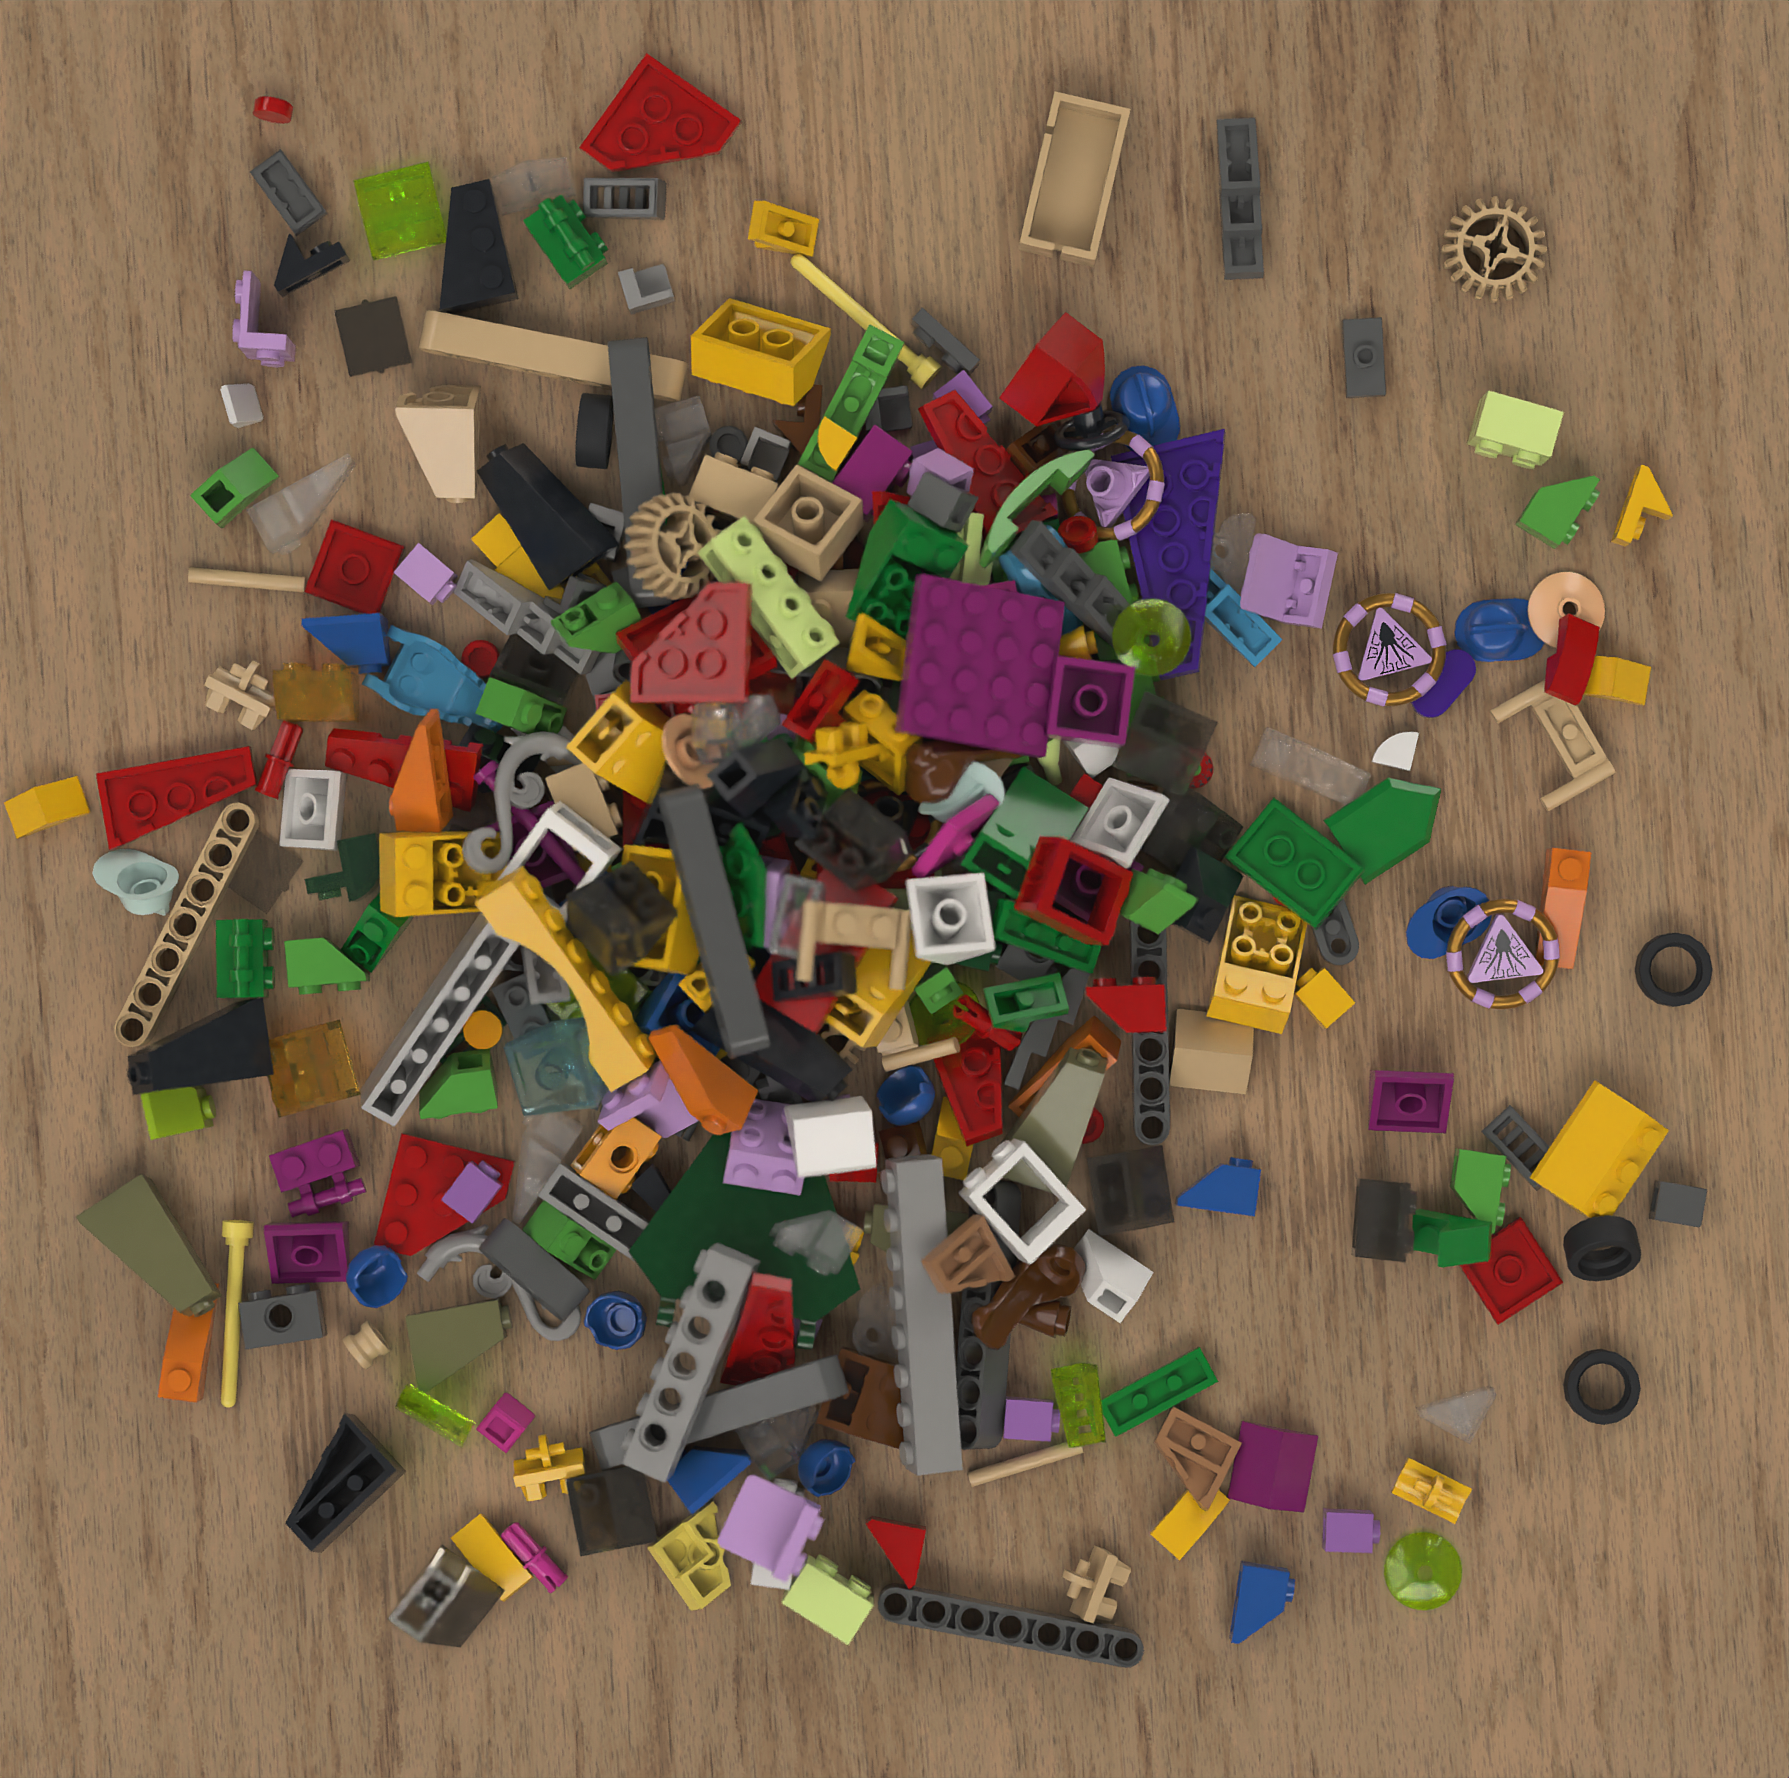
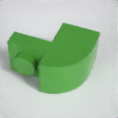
[914,962,963,1014]

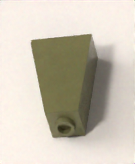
[999,1047,1108,1194]
[76,1174,222,1317]

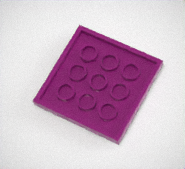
[896,574,1065,758]

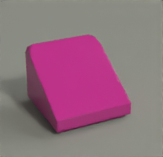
[476,1393,535,1453]

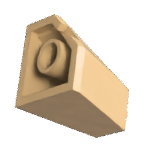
[395,385,481,503]

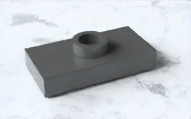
[250,149,328,236]
[1342,318,1386,398]

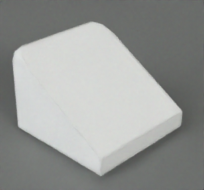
[220,384,263,428]

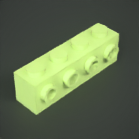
[697,516,840,679]

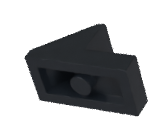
[274,233,350,298]

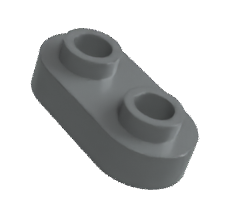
[1311,899,1359,965]

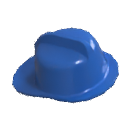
[1110,366,1180,451]
[1454,598,1544,662]
[1406,886,1492,959]

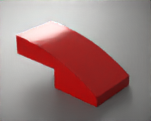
[1544,613,1600,706]

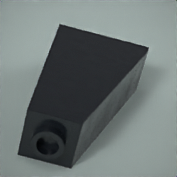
[477,443,619,590]
[692,968,853,1102]
[127,998,274,1095]

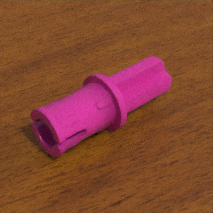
[501,1522,568,1593]

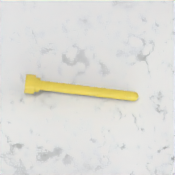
[791,254,942,389]
[221,1220,254,1408]

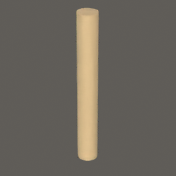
[188,567,306,593]
[967,1438,1084,1487]

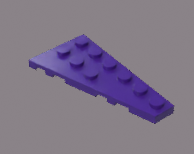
[1111,429,1226,681]

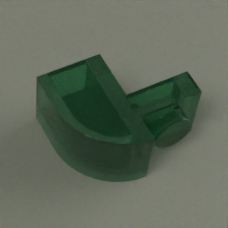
[305,833,380,903]

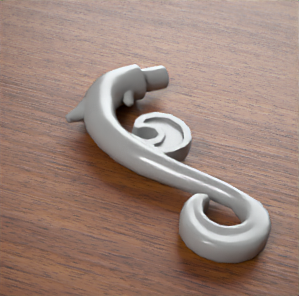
[462,731,582,874]
[417,1224,581,1341]

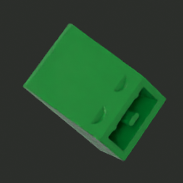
[846,499,969,641]
[960,766,1089,901]

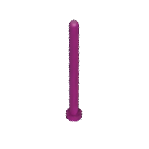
[473,759,612,913]

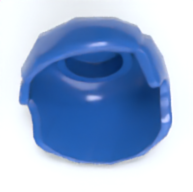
[876,1065,936,1126]
[346,1245,408,1308]
[584,1290,647,1350]
[798,1439,855,1497]

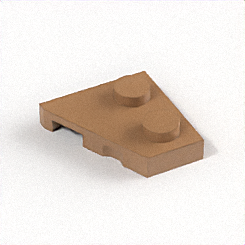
[921,1214,1015,1294]
[1153,1406,1242,1511]

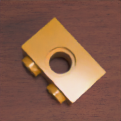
[570,1117,661,1200]

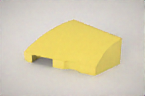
[647,1501,731,1610]

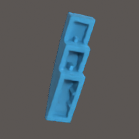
[1205,569,1282,667]

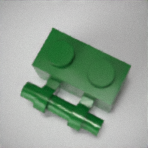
[523,194,608,290]
[216,919,275,998]

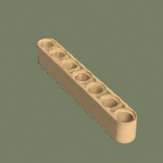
[418,310,688,402]
[114,803,260,1047]

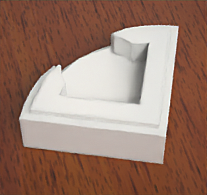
[1371,732,1419,771]

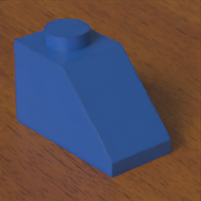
[1175,1157,1261,1216]
[1229,1561,1295,1644]

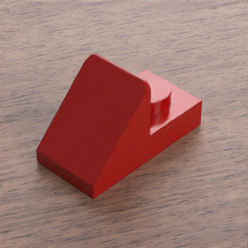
[781,659,859,743]

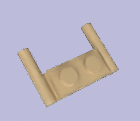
[1490,679,1616,812]
[796,900,911,990]
[877,1000,960,1071]

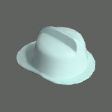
[919,761,1005,823]
[93,849,179,916]

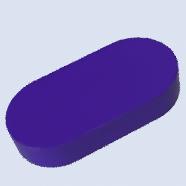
[1411,649,1476,718]

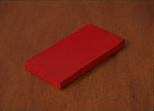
[754,857,899,1034]

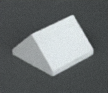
[279,769,347,851]
[1070,777,1169,869]
[905,873,995,965]
[784,1096,876,1178]

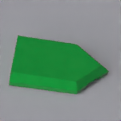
[1323,777,1441,885]
[718,823,767,948]

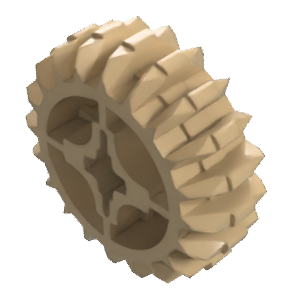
[1441,197,1547,303]
[623,493,722,600]

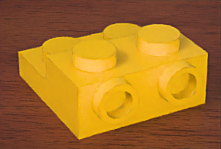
[843,689,923,796]

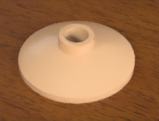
[1527,572,1605,648]
[662,714,723,789]

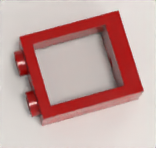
[1014,836,1133,946]

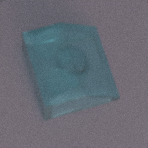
[503,1017,608,1116]

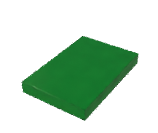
[1225,798,1365,930]

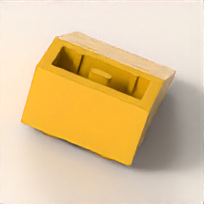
[566,679,670,803]
[379,831,507,917]
[1206,895,1307,1034]
[825,928,932,1048]

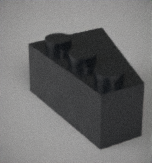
[439,179,519,314]
[633,760,772,853]
[285,1413,406,1553]

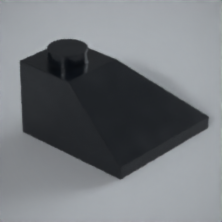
[1172,846,1244,945]

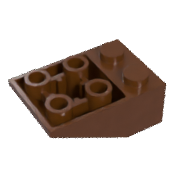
[816,1346,904,1449]

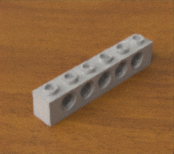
[621,1243,760,1483]

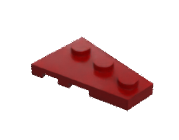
[926,1025,1003,1147]

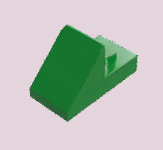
[983,973,1069,1032]
[1411,1208,1492,1268]

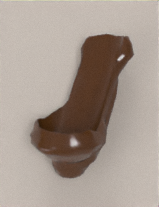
[904,739,1023,804]
[972,1243,1086,1350]

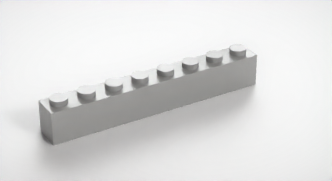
[881,1154,962,1476]

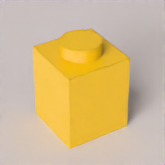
[1294,967,1355,1029]

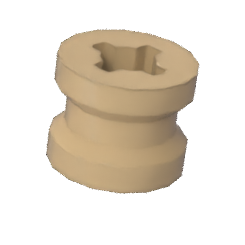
[343,1320,391,1370]

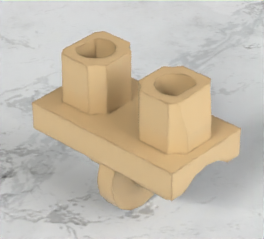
[204,660,281,730]
[1062,1545,1131,1623]

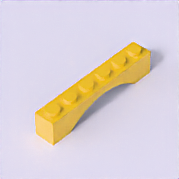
[475,866,658,1092]

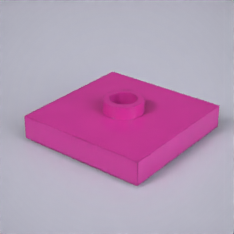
[912,794,1000,879]

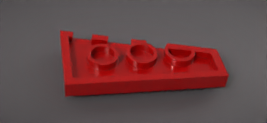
[325,728,483,812]

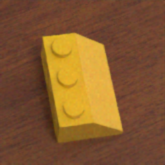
[691,298,831,406]
[605,845,699,975]
[1529,1080,1669,1219]

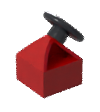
[999,312,1130,451]

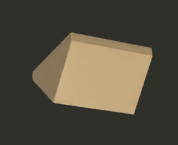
[1169,1009,1254,1094]

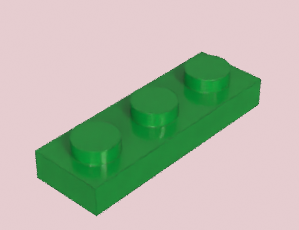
[991,899,1102,974]
[1096,1347,1218,1437]

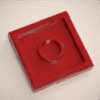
[304,519,405,614]
[1459,1217,1563,1325]

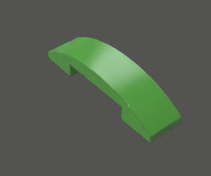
[798,324,904,482]
[979,450,1095,569]

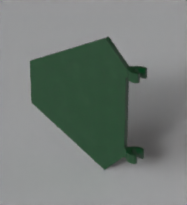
[628,1132,861,1350]

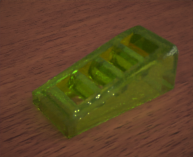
[1051,1363,1106,1448]

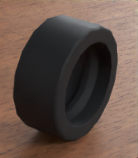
[575,393,614,469]
[1635,932,1713,1007]
[1563,1215,1641,1282]
[1563,1349,1641,1425]

